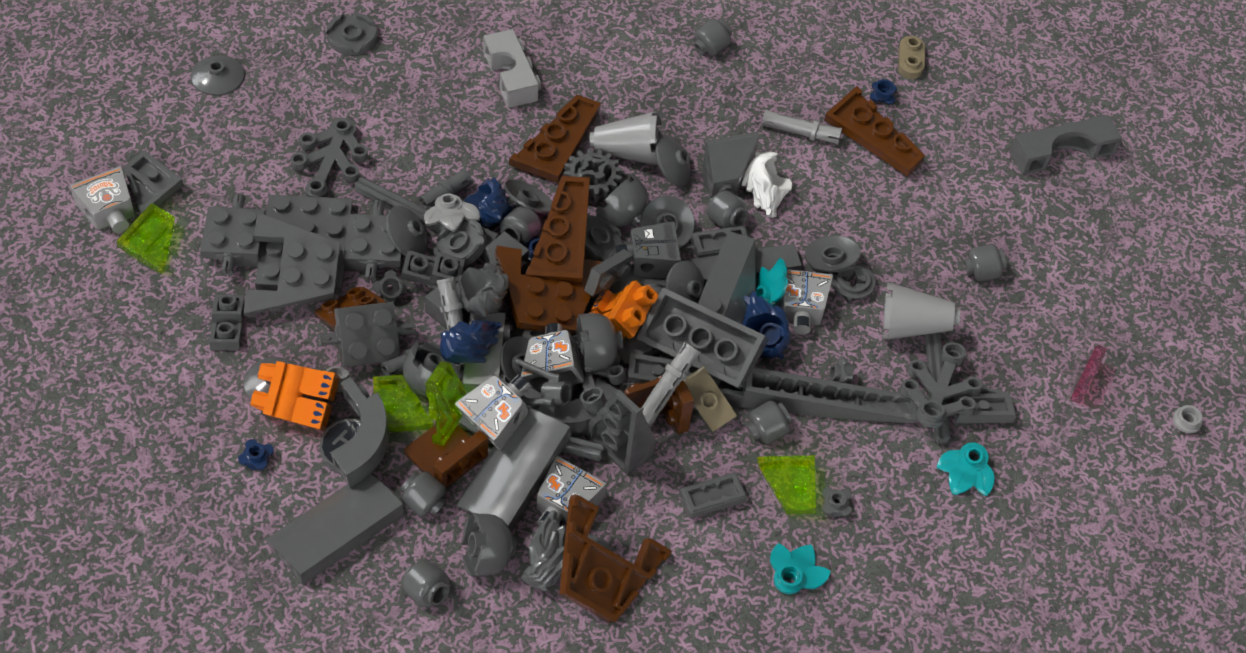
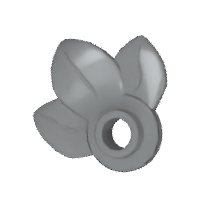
[424,193,480,232]

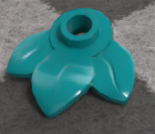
[755,258,788,306]
[936,442,995,496]
[770,543,831,594]

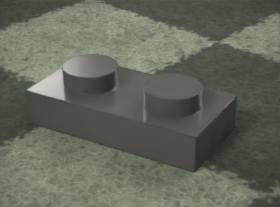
[584,249,633,297]

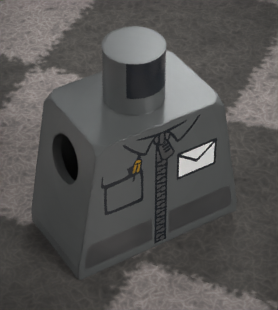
[615,222,681,279]

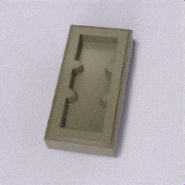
[685,366,737,432]

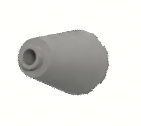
[590,112,663,165]
[882,283,960,340]

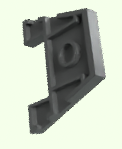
[244,214,341,318]

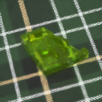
[117,203,175,274]
[425,361,467,446]
[373,375,433,432]
[757,455,816,514]

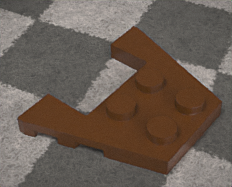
[495,246,602,335]
[559,494,672,622]

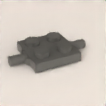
[317,301,416,367]

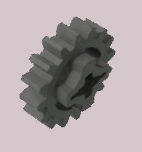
[564,148,622,202]

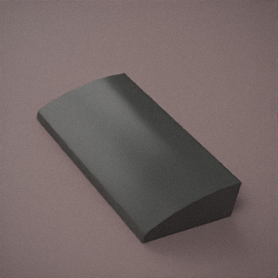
[636,287,769,389]
[457,407,572,532]
[265,474,404,585]

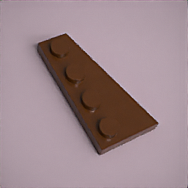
[824,86,925,177]
[509,95,601,183]
[525,176,590,283]

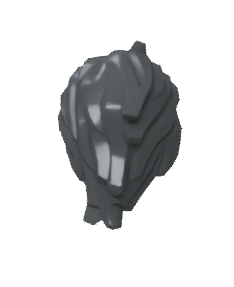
[458,263,508,317]
[521,510,566,592]

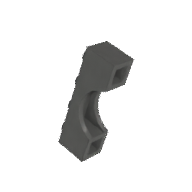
[1009,115,1122,175]
[425,231,529,329]

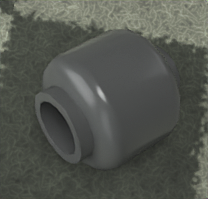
[694,18,732,57]
[708,191,748,228]
[500,207,541,246]
[964,244,1007,282]
[746,400,792,444]
[400,471,447,517]
[403,560,450,608]

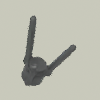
[515,358,572,406]

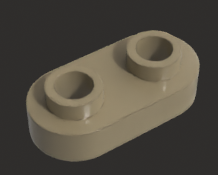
[898,36,925,79]

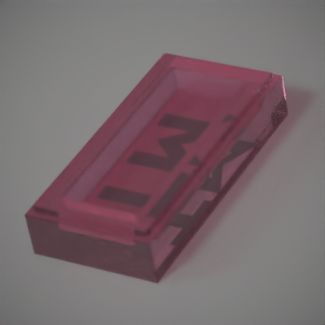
[1070,345,1107,405]

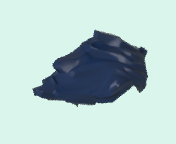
[464,177,515,228]
[742,291,791,360]
[440,320,501,365]

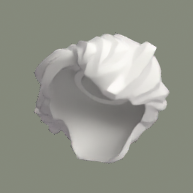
[742,152,792,218]

